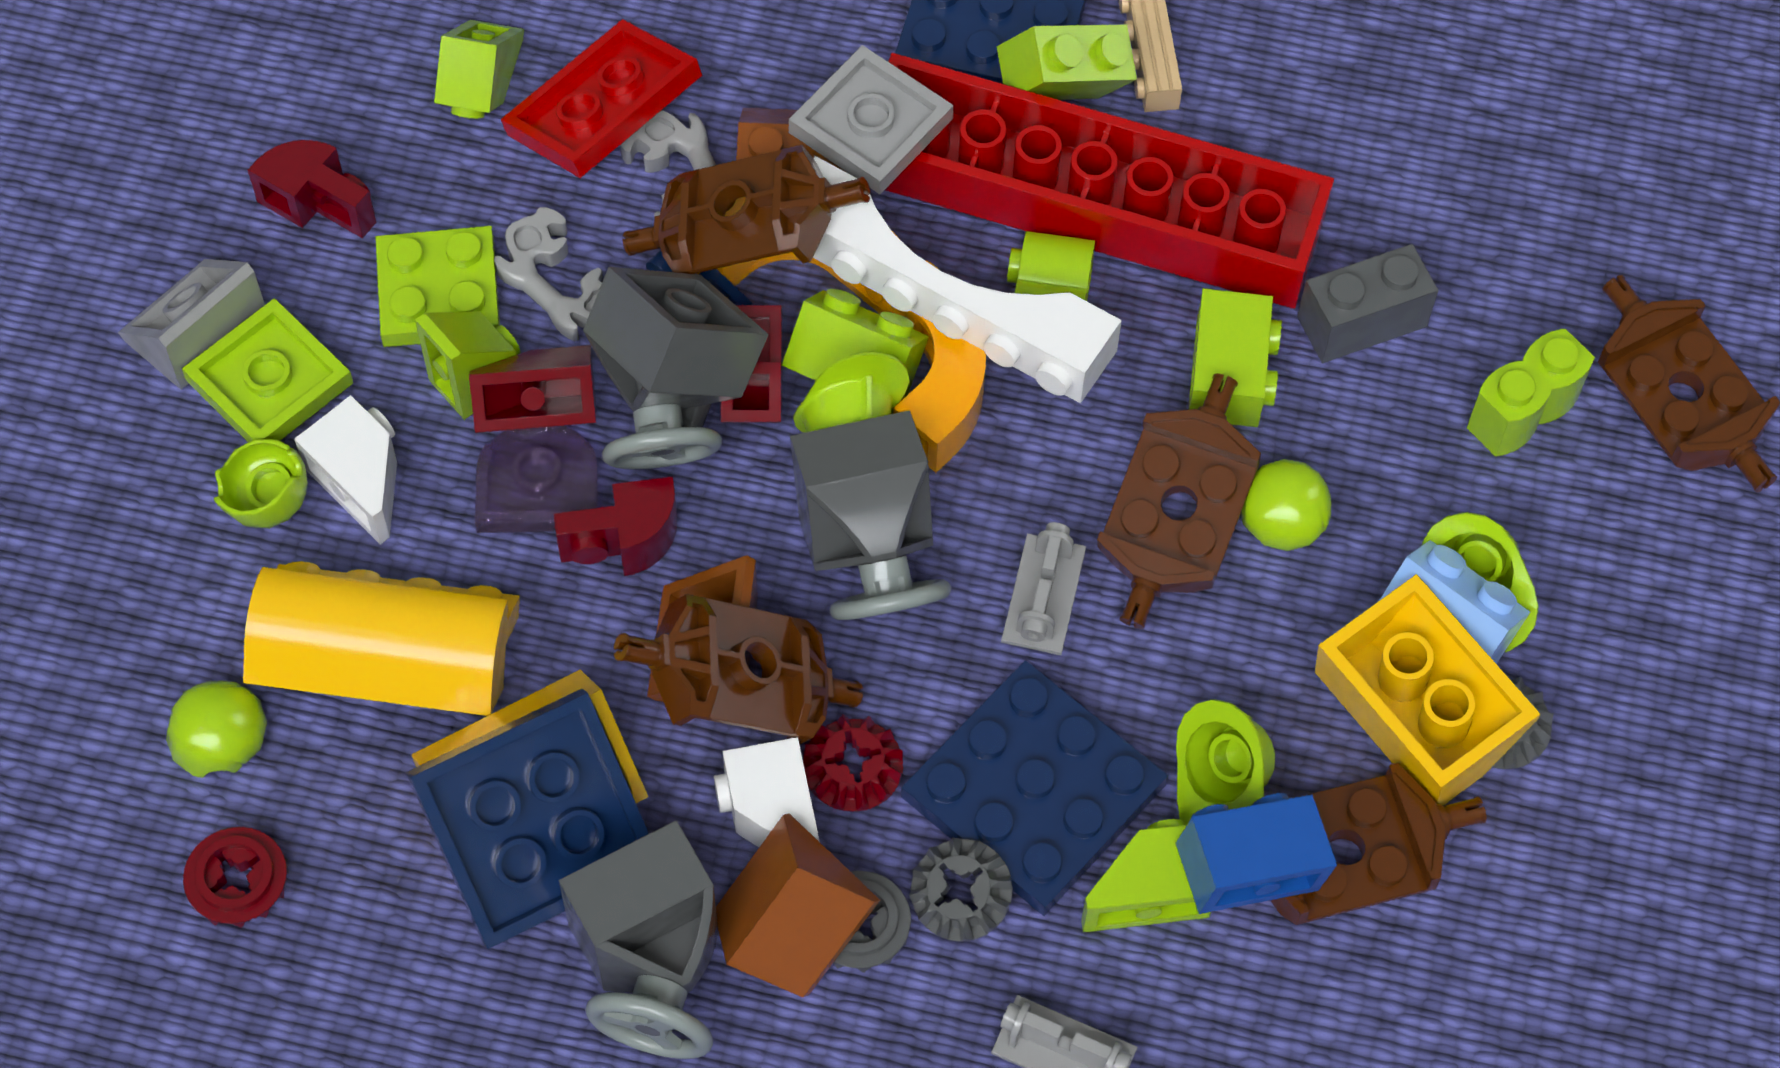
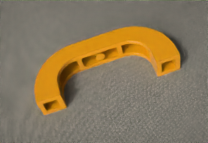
[697,197,986,473]

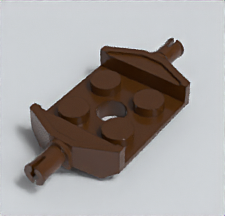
[623,145,870,274]
[1598,275,1780,492]
[1097,373,1261,629]
[613,594,863,745]
[1264,763,1487,925]

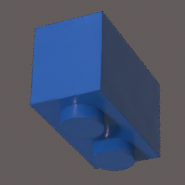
[1176,793,1337,914]

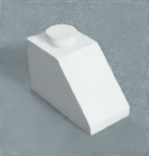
[294,395,397,545]
[713,737,820,847]

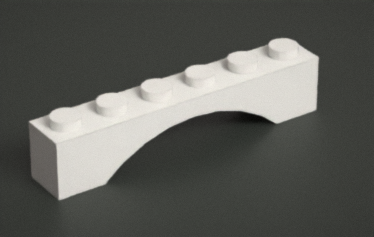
[813,156,1122,404]

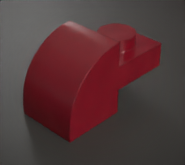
[248,140,377,239]
[721,305,782,423]
[554,476,677,576]

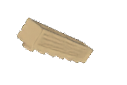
[1119,0,1182,112]

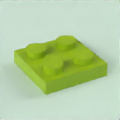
[375,226,500,347]
[182,298,353,442]

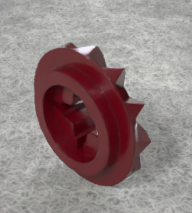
[803,714,903,812]
[183,827,289,928]

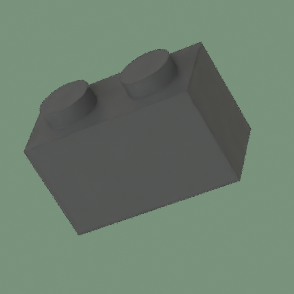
[1297,244,1439,364]

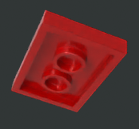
[501,19,703,178]

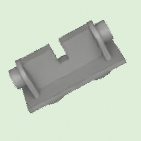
[1001,522,1086,655]
[991,995,1138,1068]

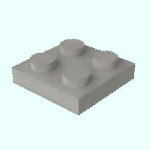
[789,45,954,194]

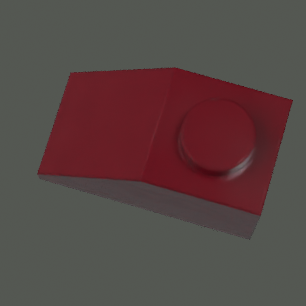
[469,345,596,433]

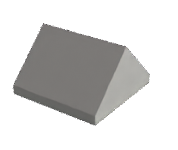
[118,259,265,390]

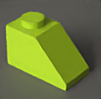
[434,20,524,119]
[415,311,521,420]
[1081,819,1211,933]

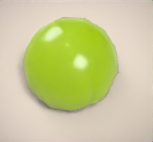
[214,439,308,529]
[1241,459,1331,551]
[166,680,267,778]

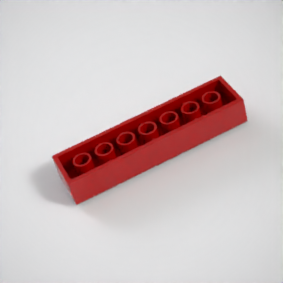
[885,53,1335,309]

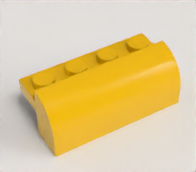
[243,561,520,716]

